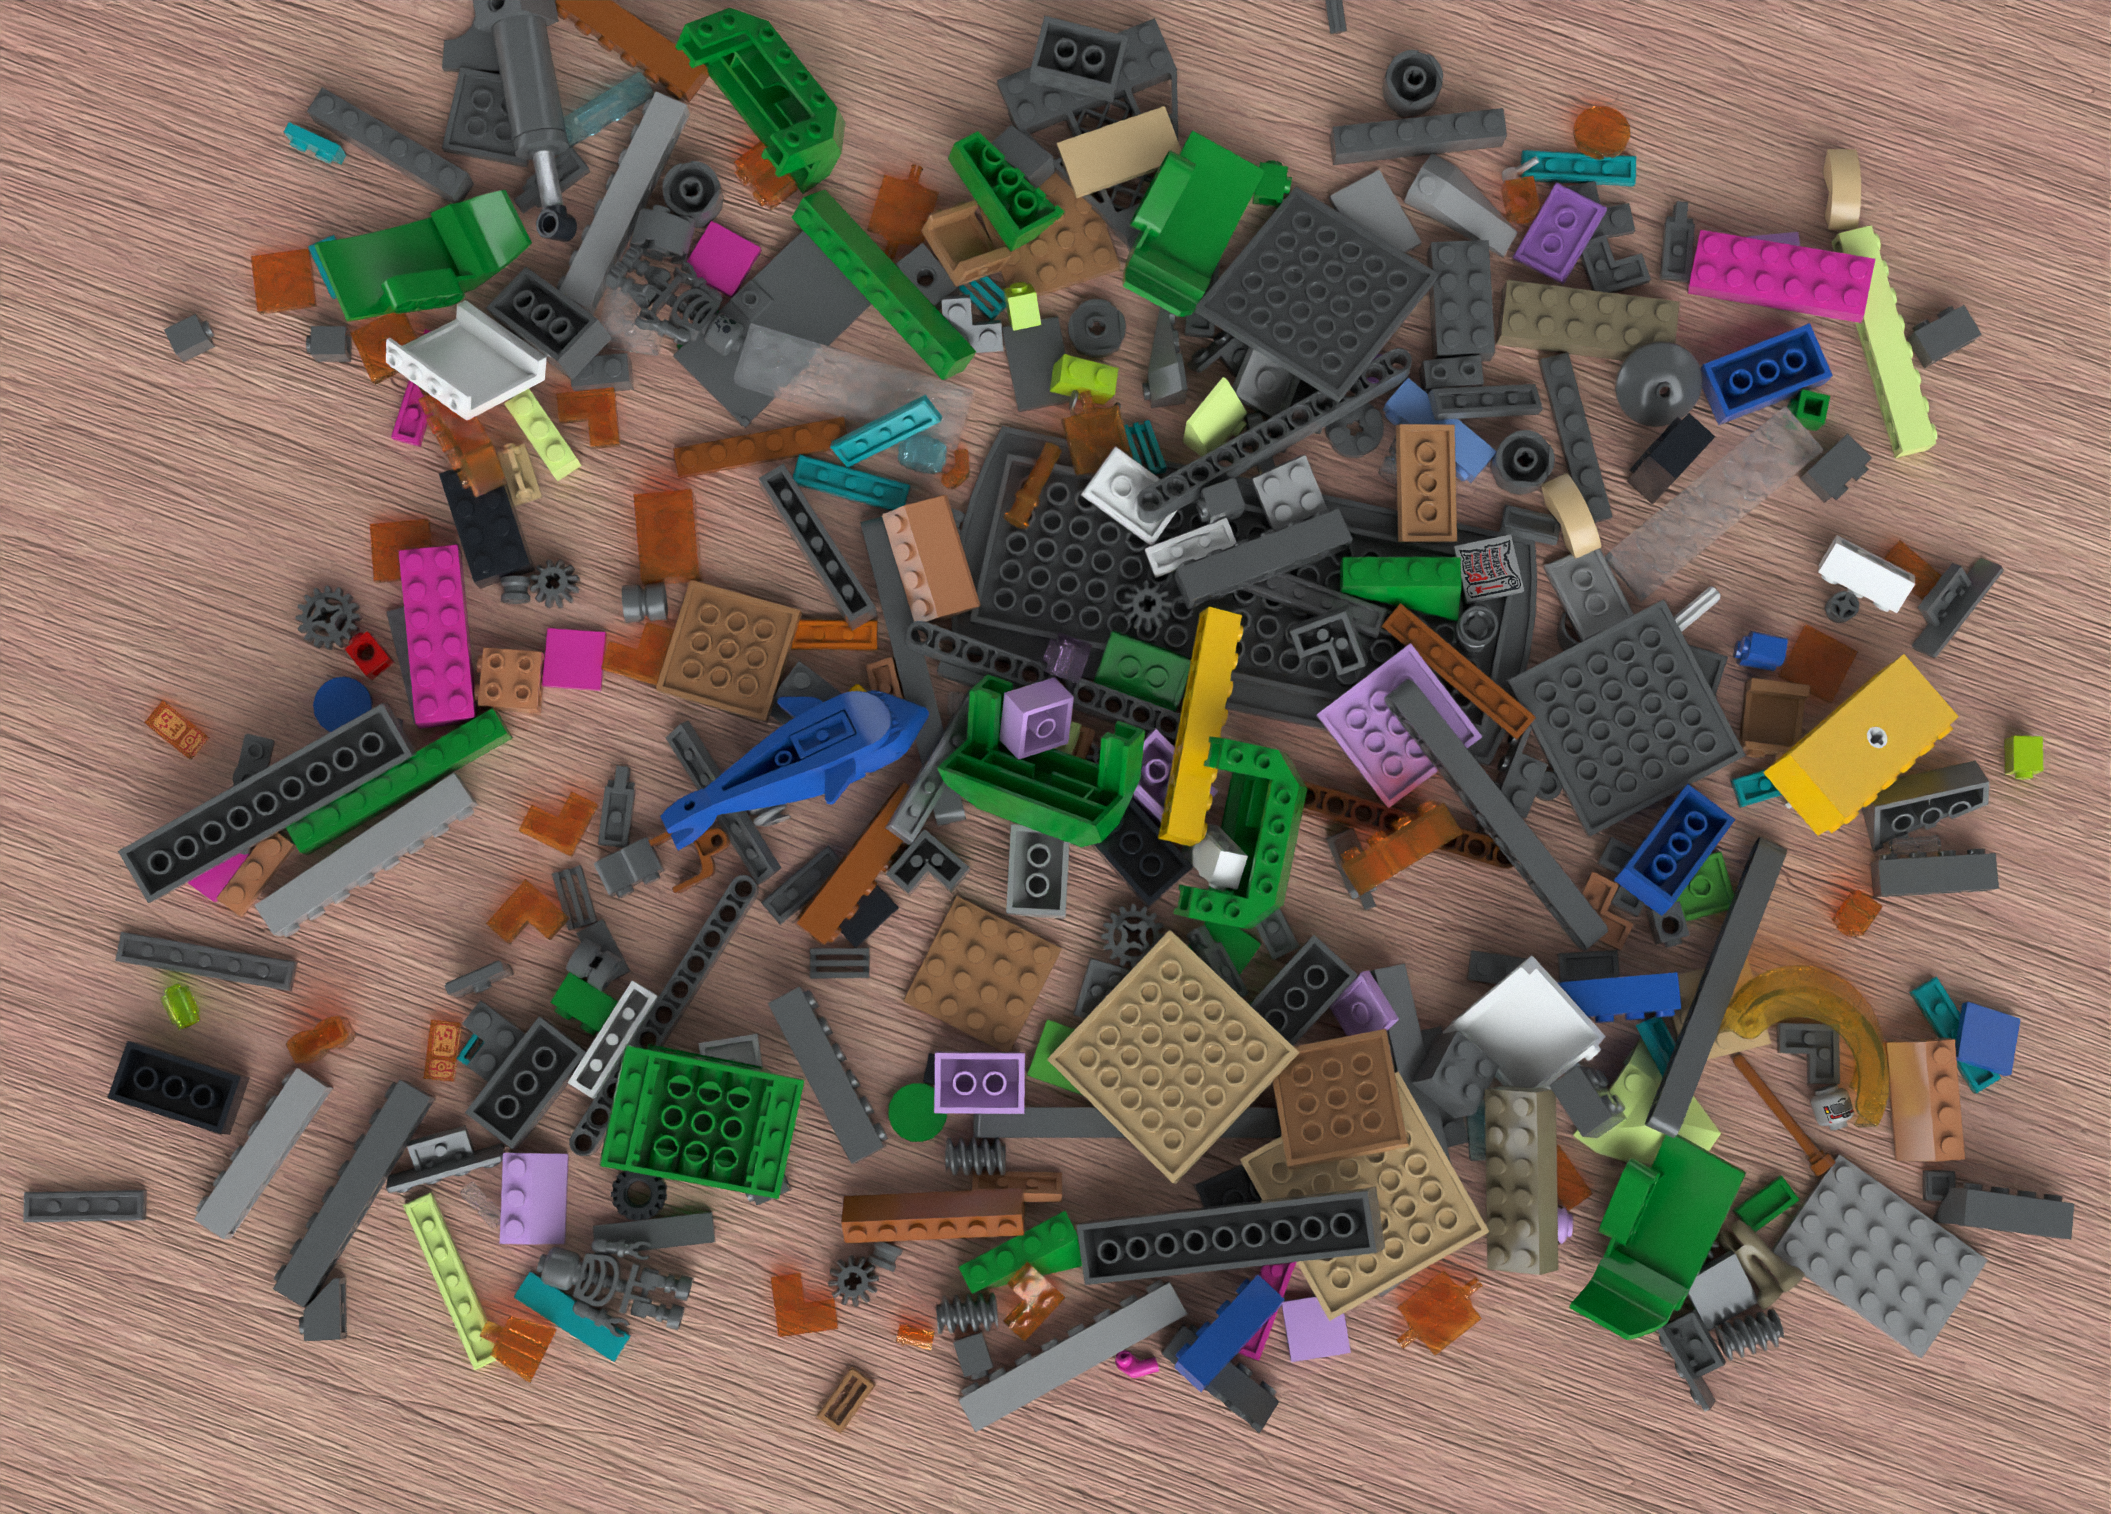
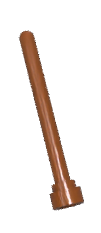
[1733,1054,1836,1176]

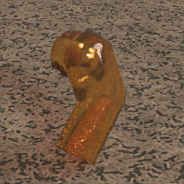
[941,449,970,489]

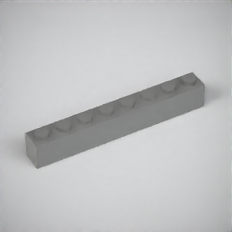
[557,92,690,315]
[254,773,478,937]
[958,1279,1187,1432]

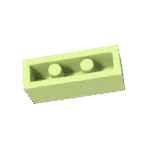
[504,389,582,481]

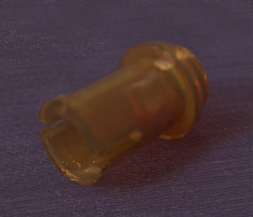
[896,1323,935,1351]

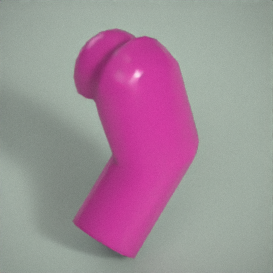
[1115,1350,1159,1378]

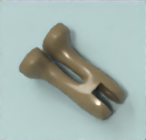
[1717,1220,1805,1310]

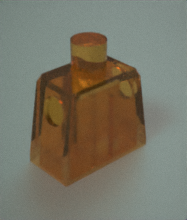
[479,1316,557,1383]

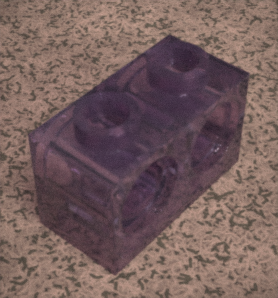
[1043,632,1092,684]

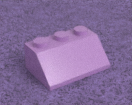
[934,1051,1025,1114]
[499,1153,569,1244]

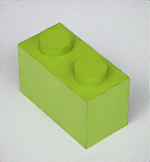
[1050,354,1119,405]

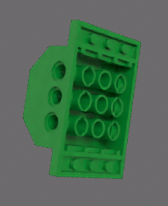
[599,1044,805,1199]

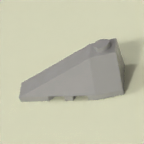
[1404,153,1518,257]

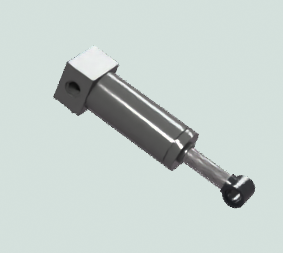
[473,0,577,242]

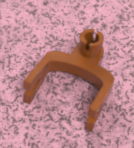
[648,828,730,894]

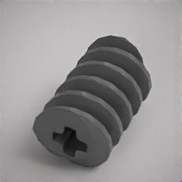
[945,1138,1006,1175]
[936,1293,998,1334]
[1715,1308,1784,1361]

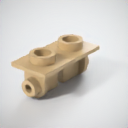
[497,443,542,507]

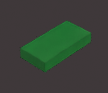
[1732,1175,1799,1232]

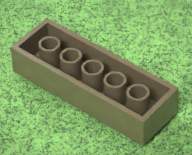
[1496,280,1680,361]
[1485,1086,1559,1275]

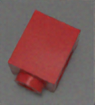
[345,631,395,680]

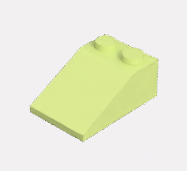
[1183,377,1247,457]

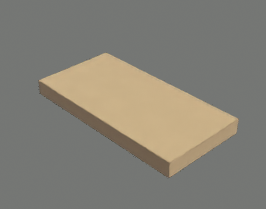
[1057,106,1181,198]

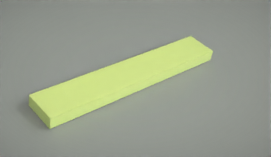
[403,1192,504,1370]

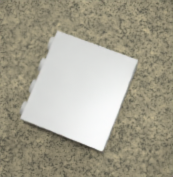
[386,300,547,421]
[1442,955,1606,1089]

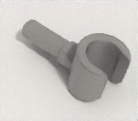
[1502,156,1539,188]

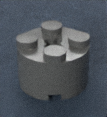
[1382,50,1443,117]
[663,161,724,228]
[630,205,695,264]
[1491,430,1555,495]

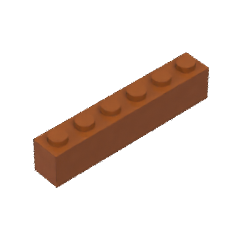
[555,0,709,102]
[793,782,931,945]
[841,1188,1025,1243]

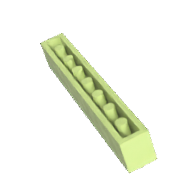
[1831,225,1937,458]

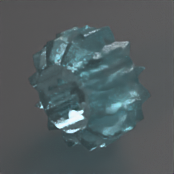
[897,434,947,474]

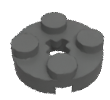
[1068,299,1126,358]
[1325,403,1384,458]

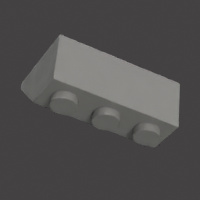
[1006,824,1069,919]

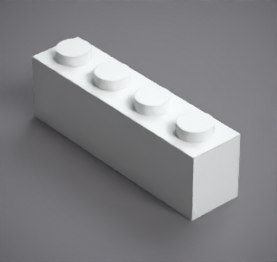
[568,981,659,1099]

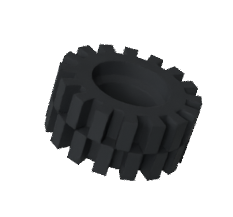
[611,1171,667,1220]

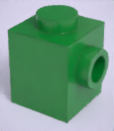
[1253,160,1292,208]
[1786,389,1831,431]

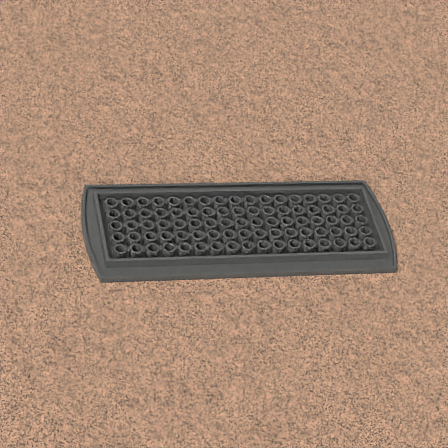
[952,426,1537,766]

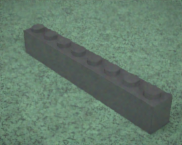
[1370,964,1451,1163]
[273,1080,436,1308]

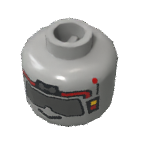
[1810,1084,1854,1131]

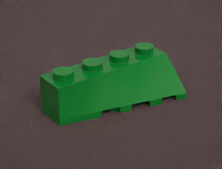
[948,131,1065,252]
[1340,557,1461,621]
[958,1210,1082,1294]

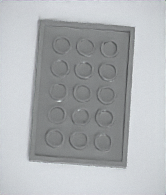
[1771,1154,1988,1358]

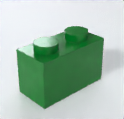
[550,972,619,1036]

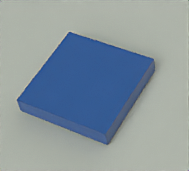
[1955,1001,2020,1076]

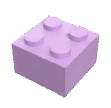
[999,677,1074,760]

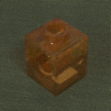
[1501,176,1540,224]
[1832,889,1883,938]

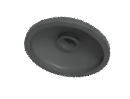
[1615,341,1703,427]

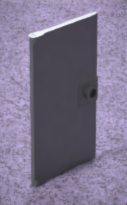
[673,231,872,428]

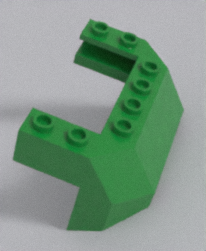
[675,8,846,194]
[937,674,1145,848]
[1173,736,1307,929]

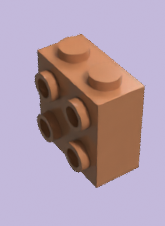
[474,647,545,714]

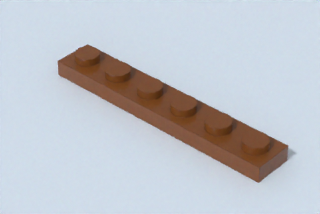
[673,417,847,479]
[1382,603,1536,739]

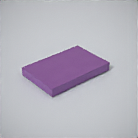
[1513,182,1607,285]

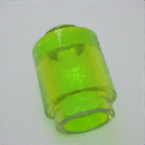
[160,983,201,1030]

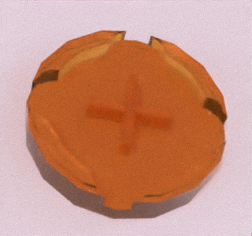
[1573,106,1631,160]

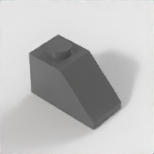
[299,1277,347,1341]

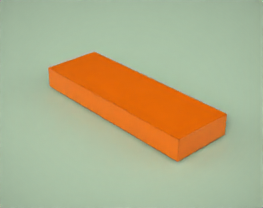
[791,620,878,651]

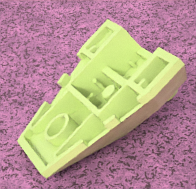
[1572,1039,1721,1167]

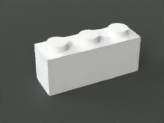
[1818,535,1915,613]
[1181,823,1248,891]

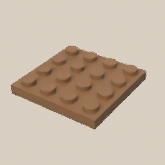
[978,168,1121,297]
[655,580,802,723]
[903,896,1062,1052]
[1273,1029,1409,1170]

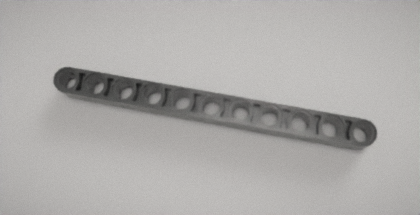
[1137,348,1412,523]
[860,517,966,827]
[905,621,1181,746]
[1384,679,1608,951]
[1645,837,1787,1138]
[569,875,759,1156]
[973,1107,1282,1138]

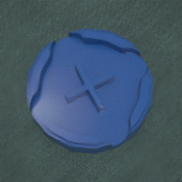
[313,677,373,732]

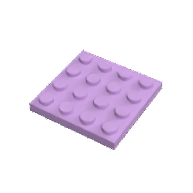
[1316,643,1482,808]

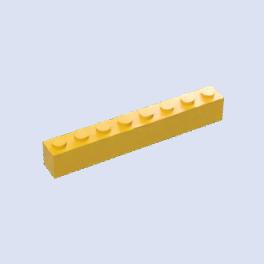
[1158,607,1243,847]

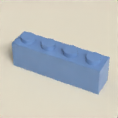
[1383,378,1496,483]

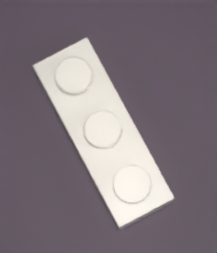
[1145,518,1237,578]

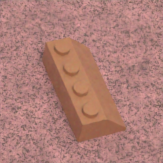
[882,495,980,624]
[1885,1037,1965,1162]

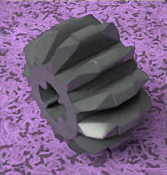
[530,559,580,608]
[1122,581,1172,632]
[828,1255,879,1307]

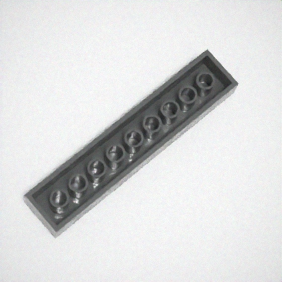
[118,703,417,903]
[1076,1187,1385,1285]

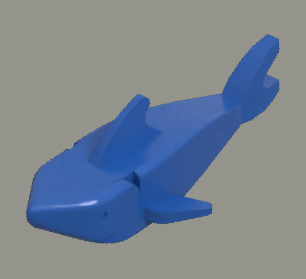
[660,690,929,851]

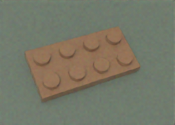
[1396,424,1457,542]

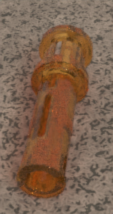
[1003,442,1062,529]

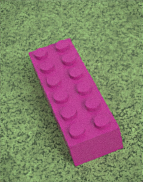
[1688,230,1876,323]
[399,545,478,729]

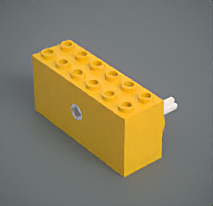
[1763,654,1959,836]

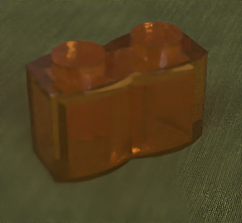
[734,141,798,211]
[286,1016,357,1064]

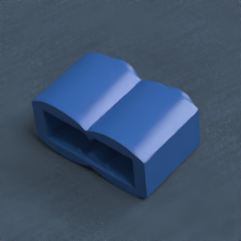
[1733,631,1788,671]

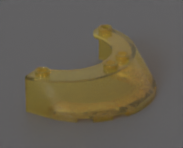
[1717,965,1889,1128]

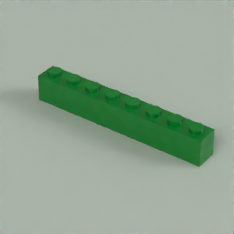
[791,189,976,380]
[286,708,513,855]

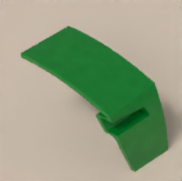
[1122,130,1266,317]
[314,190,532,322]
[1569,1134,1746,1340]

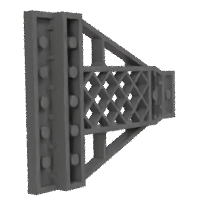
[997,18,1178,252]

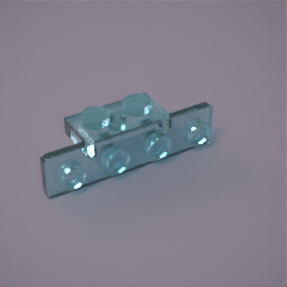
[564,72,654,149]

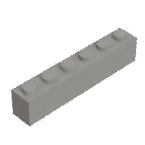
[194,1068,333,1239]

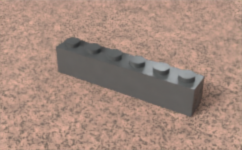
[307,87,474,204]
[1330,108,1507,165]
[758,464,877,631]
[1174,509,1353,609]

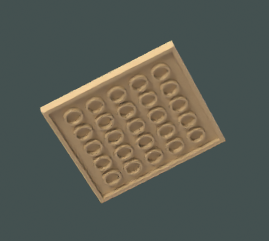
[1047,930,1300,1184]
[1240,1072,1489,1321]

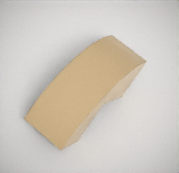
[1823,149,1861,230]
[1541,473,1601,559]

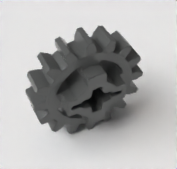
[295,586,362,650]
[1101,904,1165,969]

